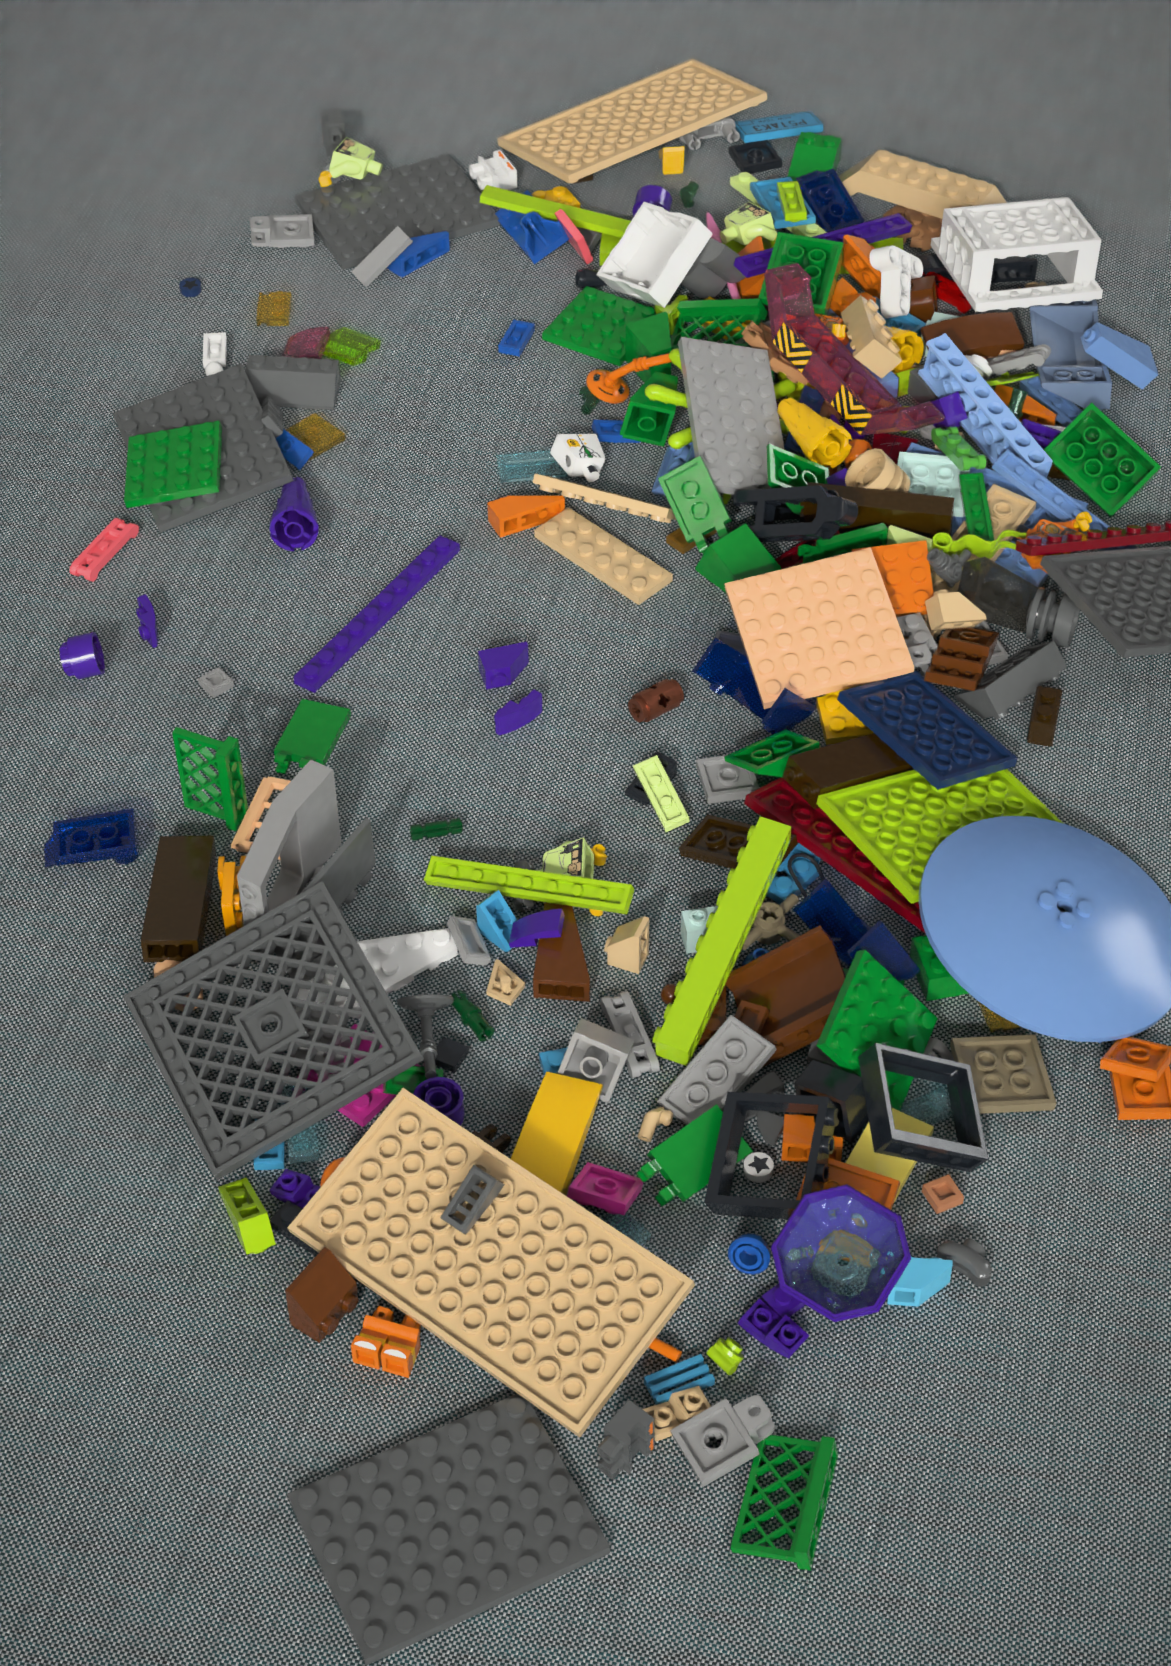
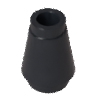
[575,268,607,290]

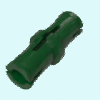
[451,990,494,1041]

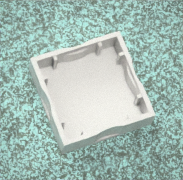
[596,202,713,308]

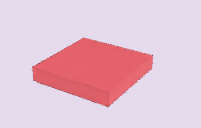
[555,209,593,265]

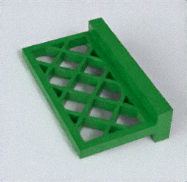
[671,298,767,350]
[172,727,248,831]
[731,1435,838,1571]

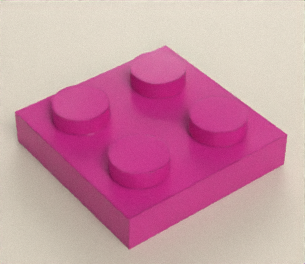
[567,1162,643,1215]

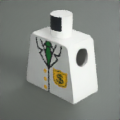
[550,434,605,482]

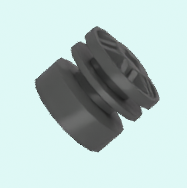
[1026,587,1080,648]

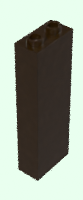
[800,482,954,539]
[782,733,914,809]
[141,836,217,962]

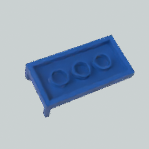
[495,190,569,264]

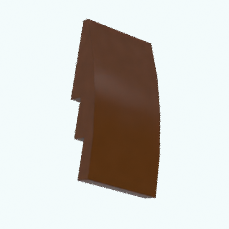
[920,312,1025,357]
[924,627,1000,691]

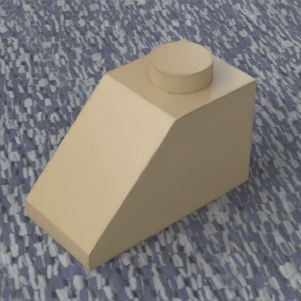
[925,589,987,630]
[604,916,649,974]

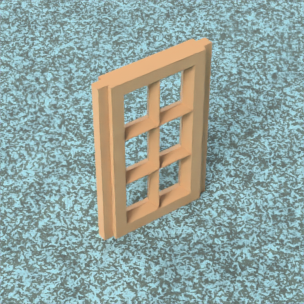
[231,776,291,860]

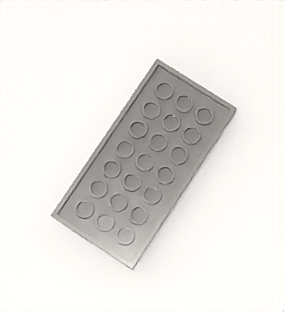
[678,337,784,495]

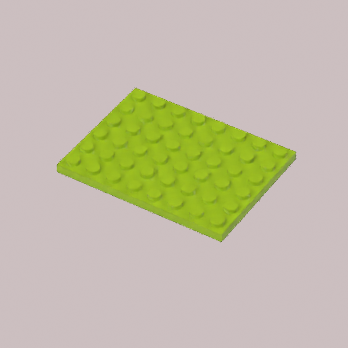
[816,769,1064,904]

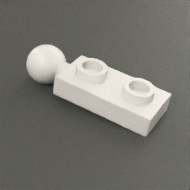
[203,332,227,376]

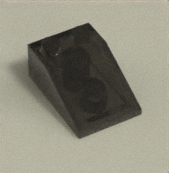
[958,557,1038,633]

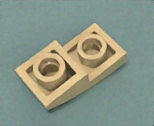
[643,1386,711,1442]

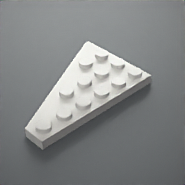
[296,928,458,1035]

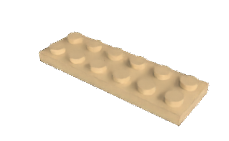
[533,474,677,523]
[534,507,673,605]

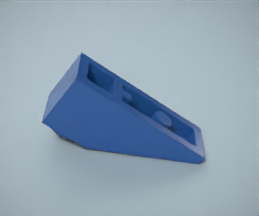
[387,231,450,278]

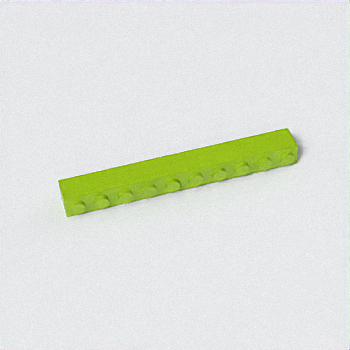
[652,816,791,1066]

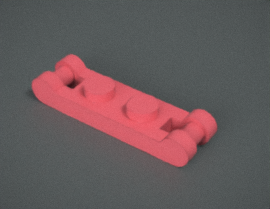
[70,518,139,582]

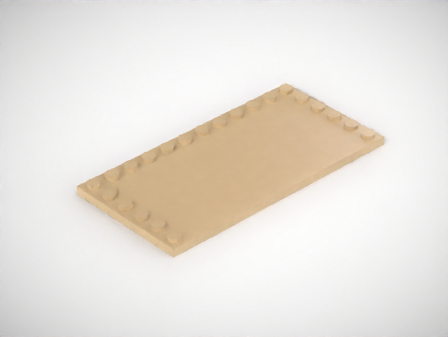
[497,58,767,183]
[287,1088,695,1438]

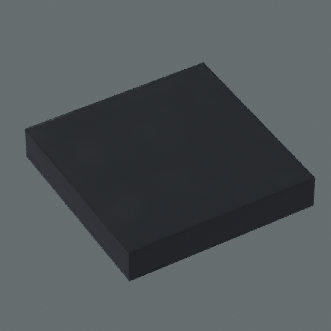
[728,140,782,174]

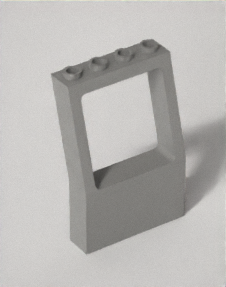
[237,760,341,955]

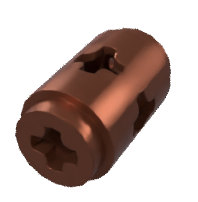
[628,679,684,723]

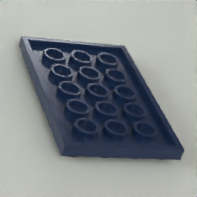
[837,671,1018,790]

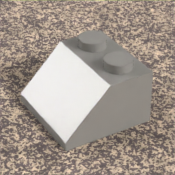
[557,1018,635,1103]

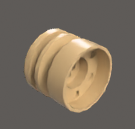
[845,448,910,493]

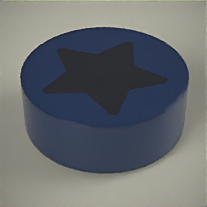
[179,278,202,297]

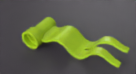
[931,530,1027,559]

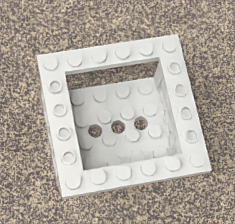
[931,197,1103,312]

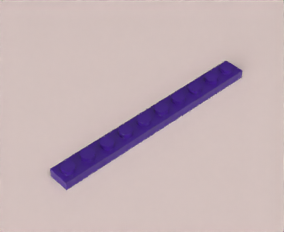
[734,213,912,278]
[293,535,460,693]

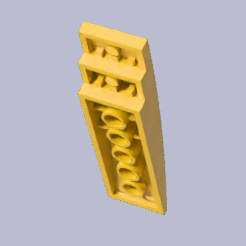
[511,1071,603,1196]

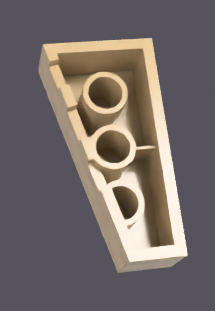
[841,295,902,379]

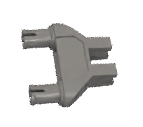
[679,116,740,150]

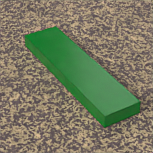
[958,473,994,541]

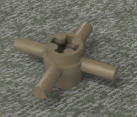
[742,894,800,950]

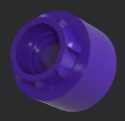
[632,185,672,216]
[59,632,105,680]
[413,1077,465,1126]

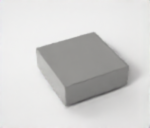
[198,667,234,698]

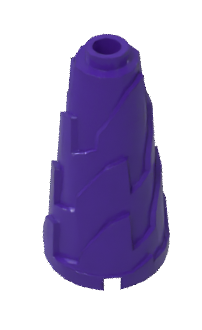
[269,477,319,551]

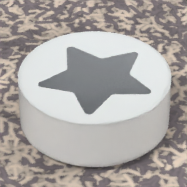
[743,1152,774,1183]

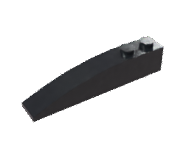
[914,254,1038,285]

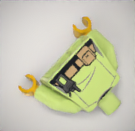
[318,137,383,187]
[720,202,778,245]
[535,838,607,916]

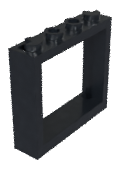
[858,1043,988,1172]
[704,1092,839,1220]

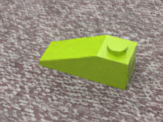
[218,1177,276,1254]

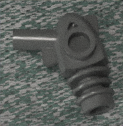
[927,548,972,588]

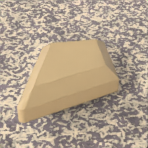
[486,959,525,1006]

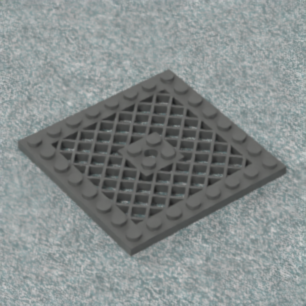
[123,881,424,1180]

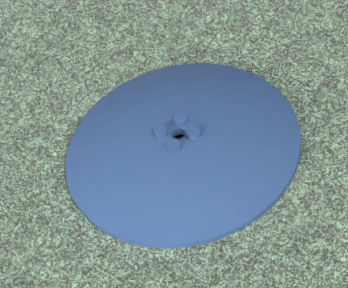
[919,816,1171,1042]

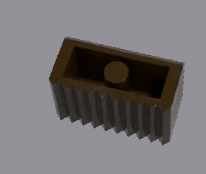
[1027,686,1062,747]

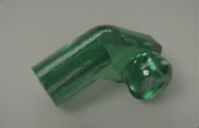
[679,181,699,208]
[579,385,599,415]

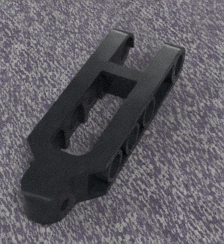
[729,485,858,543]

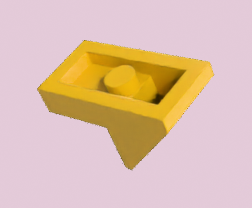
[658,146,684,175]

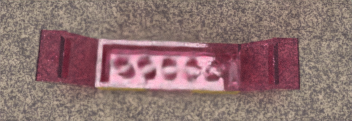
[764,263,945,435]

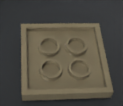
[950,1035,1057,1114]

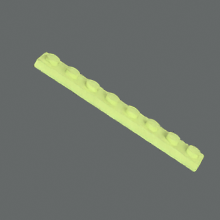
[730,172,827,237]

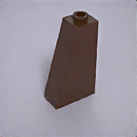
[533,903,590,1002]

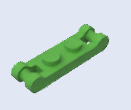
[931,426,986,471]

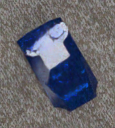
[796,168,865,233]
[44,808,139,868]

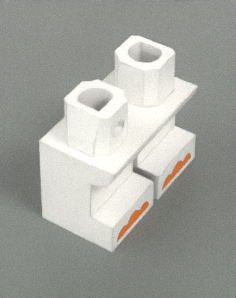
[469,150,517,190]

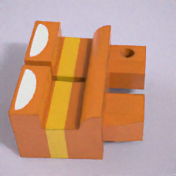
[351,1306,421,1378]

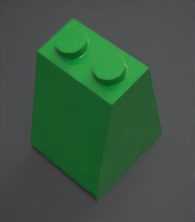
[625,311,671,383]
[620,371,678,447]
[695,523,782,593]

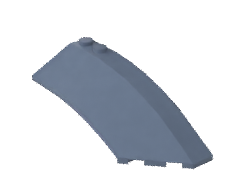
[1030,299,1112,411]

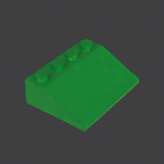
[758,232,844,322]
[1044,403,1161,517]

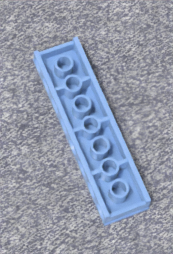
[918,333,1053,479]

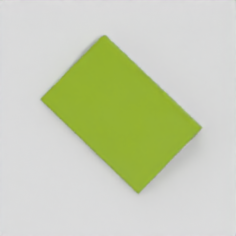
[985,371,1038,386]

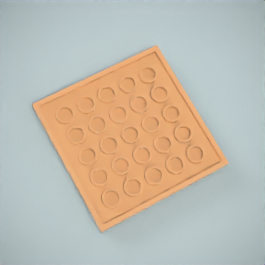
[724,547,914,709]

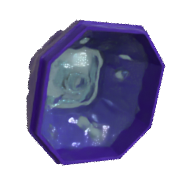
[771,1184,911,1322]

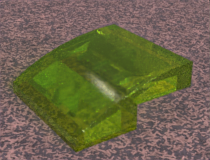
[317,327,381,366]

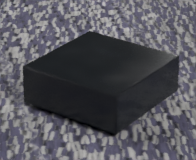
[435,1036,469,1073]

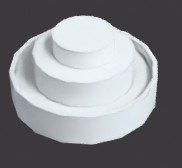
[964,354,993,380]

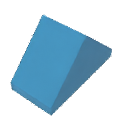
[476,890,517,952]

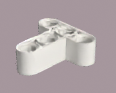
[870,245,923,318]

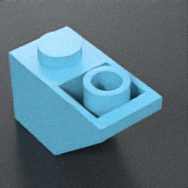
[887,1256,953,1307]

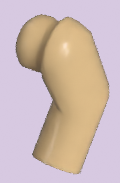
[637,1107,673,1142]

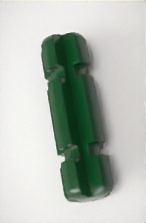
[410,818,463,840]

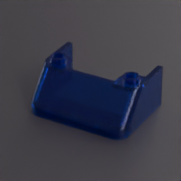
[692,637,817,735]
[793,879,920,981]

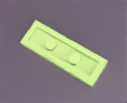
[633,755,690,832]

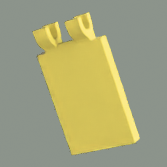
[846,1108,934,1202]

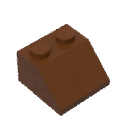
[285,1247,359,1343]

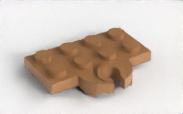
[883,205,942,252]
[741,321,810,385]

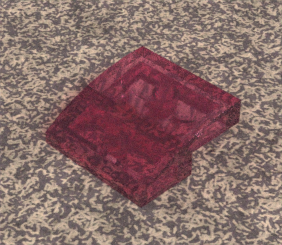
[282,326,330,359]

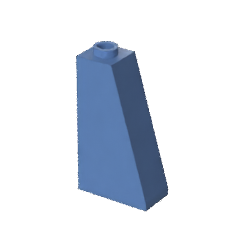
[1080,322,1159,389]

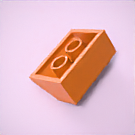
[842,235,881,299]
[736,236,766,304]

